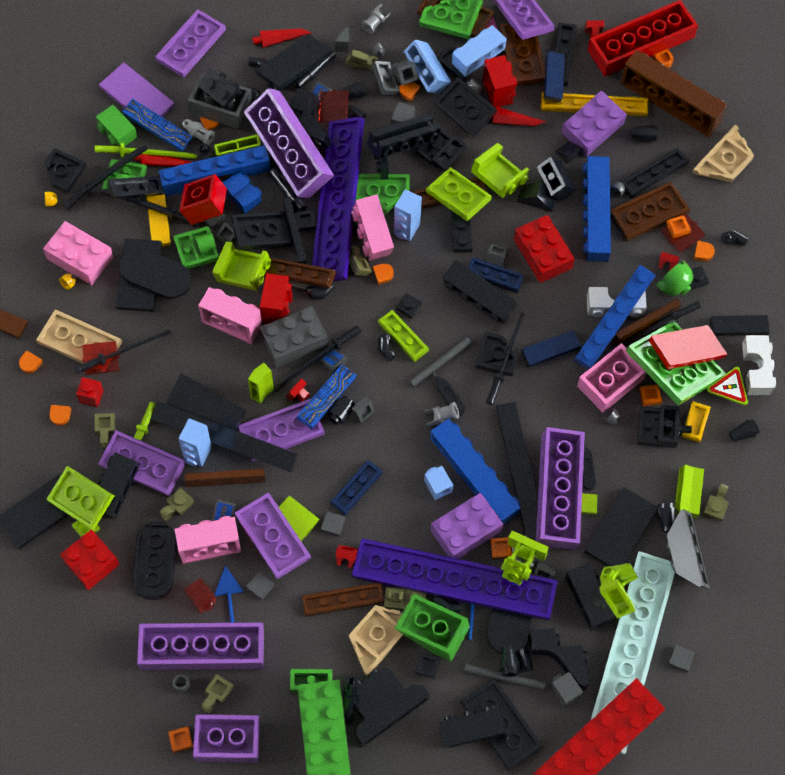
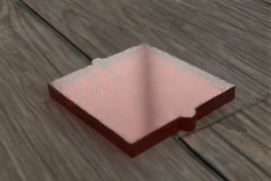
[319,89,349,123]
[661,213,705,253]
[82,341,120,375]

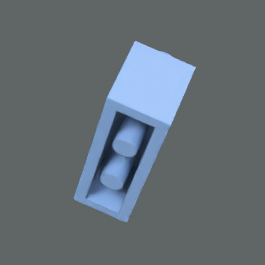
[452,25,506,77]
[404,40,452,94]
[394,189,422,241]
[179,419,212,467]

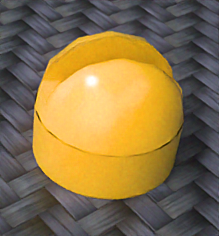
[44,192,58,207]
[59,273,76,290]

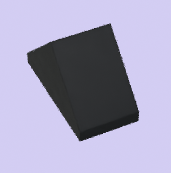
[517,181,557,212]

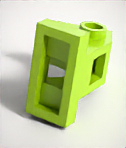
[501,531,549,585]
[599,563,638,619]

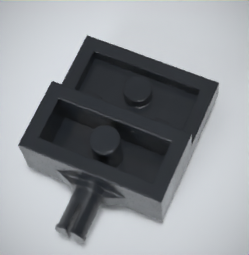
[638,405,692,448]

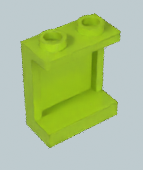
[471,143,530,198]
[212,241,271,291]

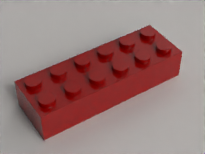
[587,0,698,77]

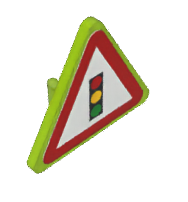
[707,367,748,406]

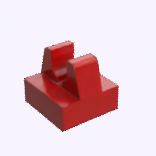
[584,20,604,38]
[659,251,679,271]
[286,378,310,402]
[335,545,359,568]

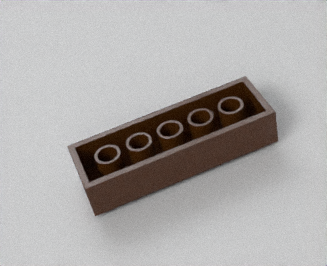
[620,50,727,138]

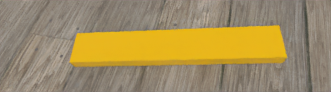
[541,92,648,116]

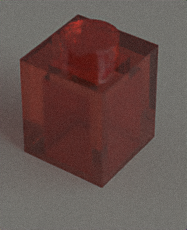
[184,578,216,613]

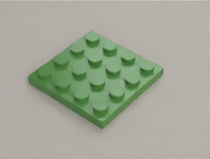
[625,321,726,405]

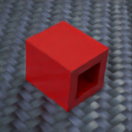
[76,377,104,408]

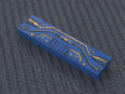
[122,98,192,152]
[296,364,357,430]

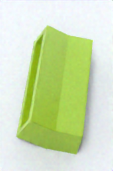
[214,134,261,157]
[248,363,274,404]
[675,465,704,519]

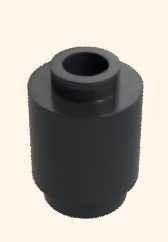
[328,396,355,425]

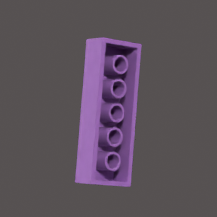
[244,88,334,198]
[536,427,585,551]
[137,623,264,670]

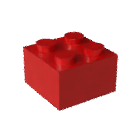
[482,55,517,108]
[179,174,227,225]
[260,273,293,324]
[60,529,120,590]

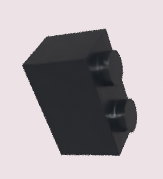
[537,157,576,201]

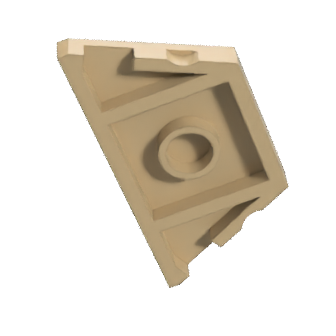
[692,125,754,183]
[349,605,404,677]

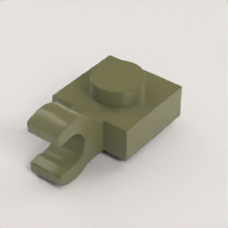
[345,50,379,71]
[349,245,372,276]
[94,413,115,449]
[703,484,729,522]
[160,487,195,521]
[202,674,234,714]

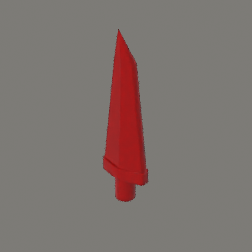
[252,28,312,48]
[492,106,546,126]
[133,154,192,167]

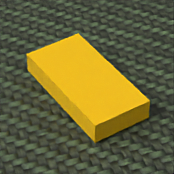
[681,401,711,443]

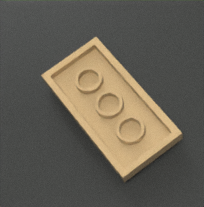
[36,309,122,373]

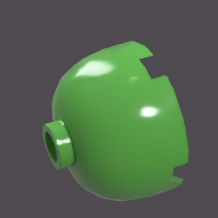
[656,260,693,296]

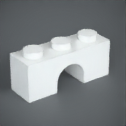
[587,287,646,318]
[742,335,776,395]

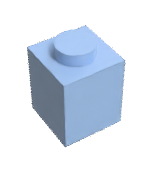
[424,466,453,500]

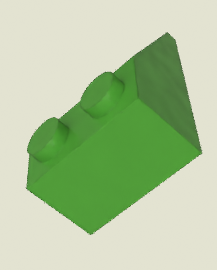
[395,594,470,662]

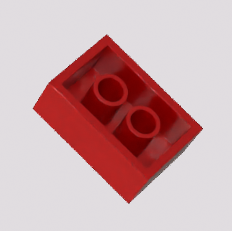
[514,215,575,283]

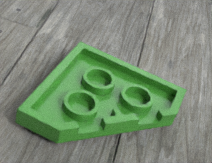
[419,0,484,39]
[354,174,410,225]

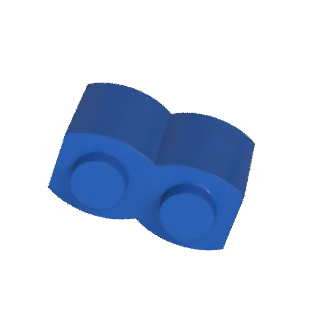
[223,171,262,214]

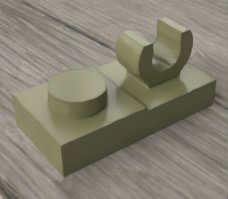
[384,587,426,611]

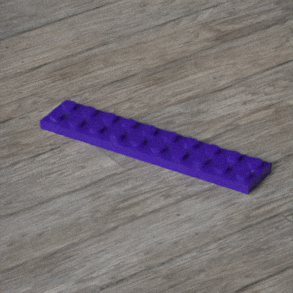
[312,117,364,281]
[352,538,558,621]

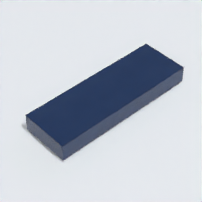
[544,51,565,102]
[468,257,524,293]
[521,330,581,367]
[330,460,383,516]

